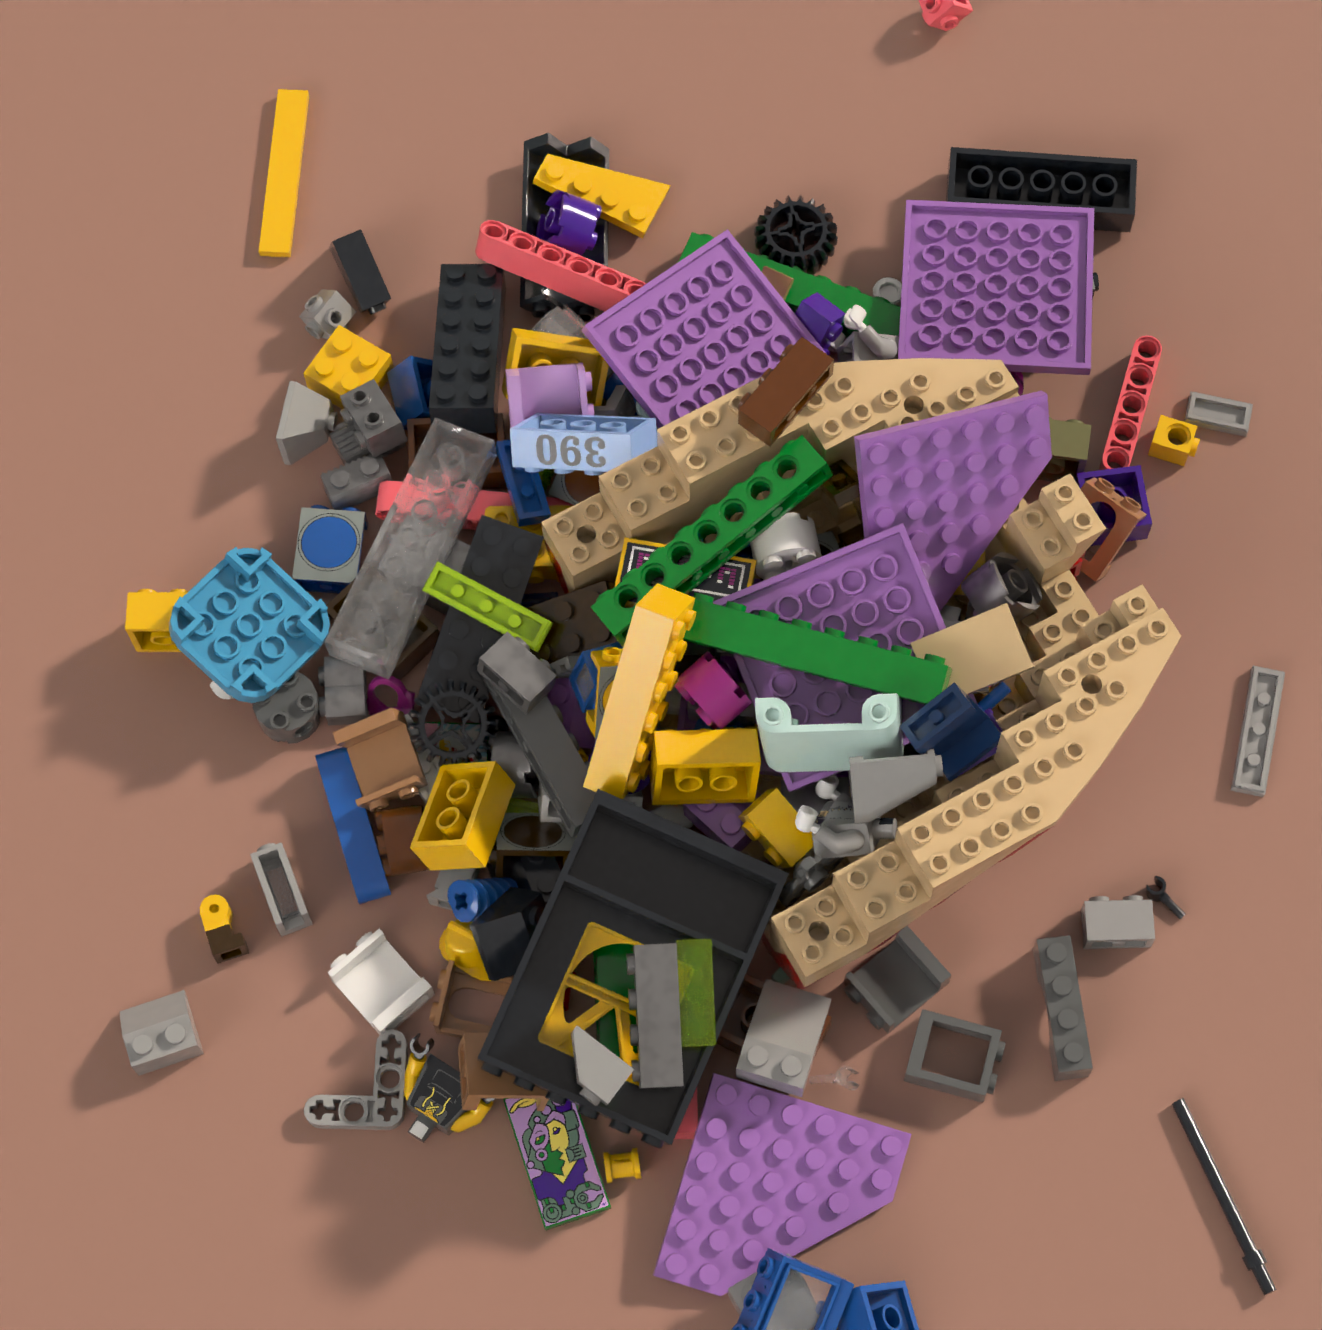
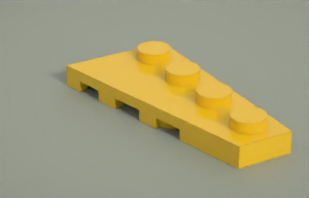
[533,154,671,239]

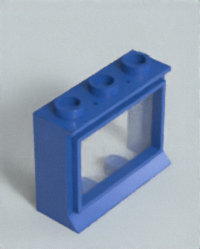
[732,1248,854,1330]

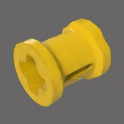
[603,1148,641,1183]

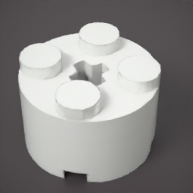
[750,513,822,580]

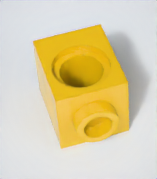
[1148,415,1200,466]

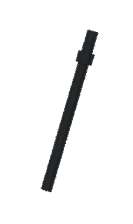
[1172,1098,1277,1295]

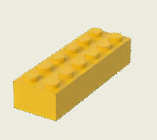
[583,583,696,799]

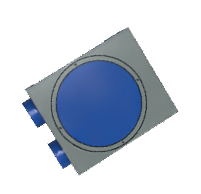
[292,505,369,594]

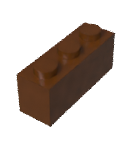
[737,337,834,447]

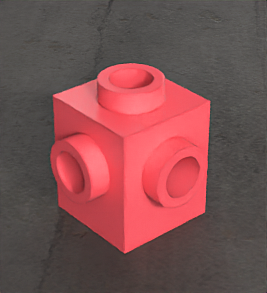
[918,0,973,31]

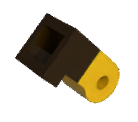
[200,894,249,964]

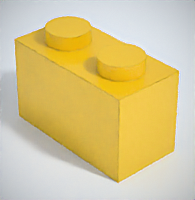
[738,788,814,868]

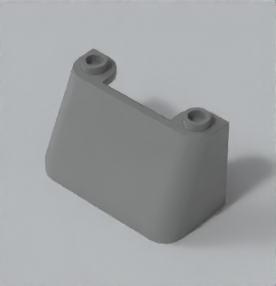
[848,744,943,824]

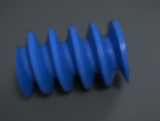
[447,877,518,922]

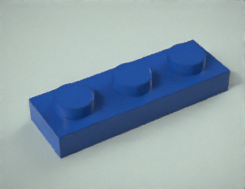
[496,440,551,527]

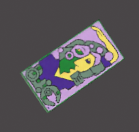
[503,1098,611,1231]

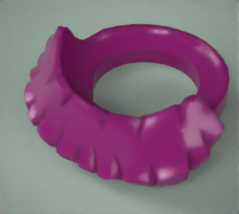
[367,675,415,716]

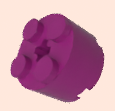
[674,651,753,730]

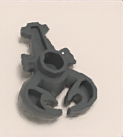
[779,855,844,907]

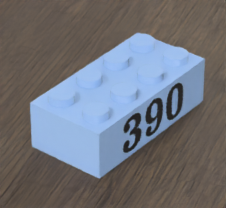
[510,413,657,476]

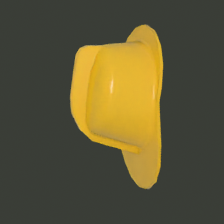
[439,919,491,981]

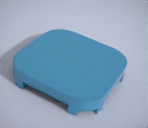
[169,547,330,703]

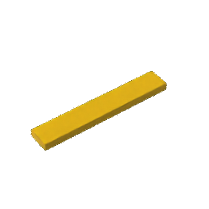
[259,89,309,257]

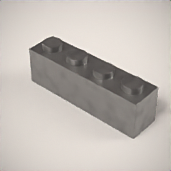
[627,943,684,1089]

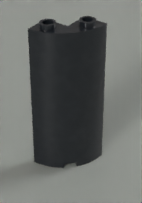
[520,133,609,322]

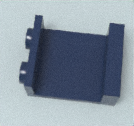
[900,682,1001,782]

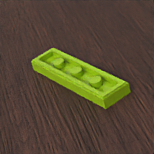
[422,561,553,652]

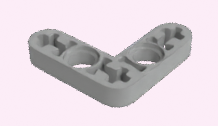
[304,1029,408,1130]

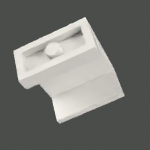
[328,928,435,1035]

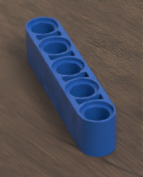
[315,747,391,905]

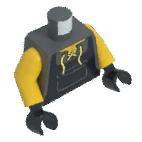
[404,1033,498,1143]

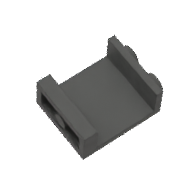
[844,926,951,1034]

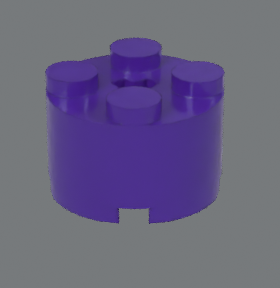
[536,190,602,256]

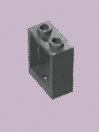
[904,1009,1006,1103]

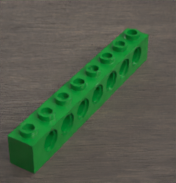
[591,435,833,647]

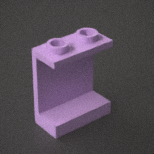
[505,363,594,428]

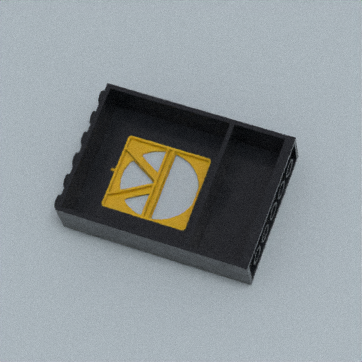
[477,789,789,1149]

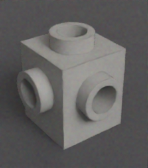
[299,289,356,339]

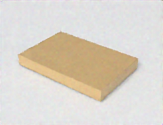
[910,603,1034,695]

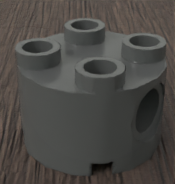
[252,672,321,744]

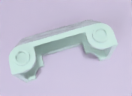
[755,693,904,772]

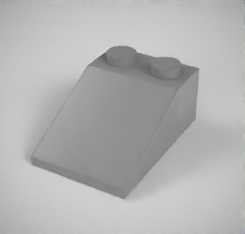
[736,979,832,1097]

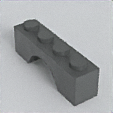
[1033,935,1093,1081]

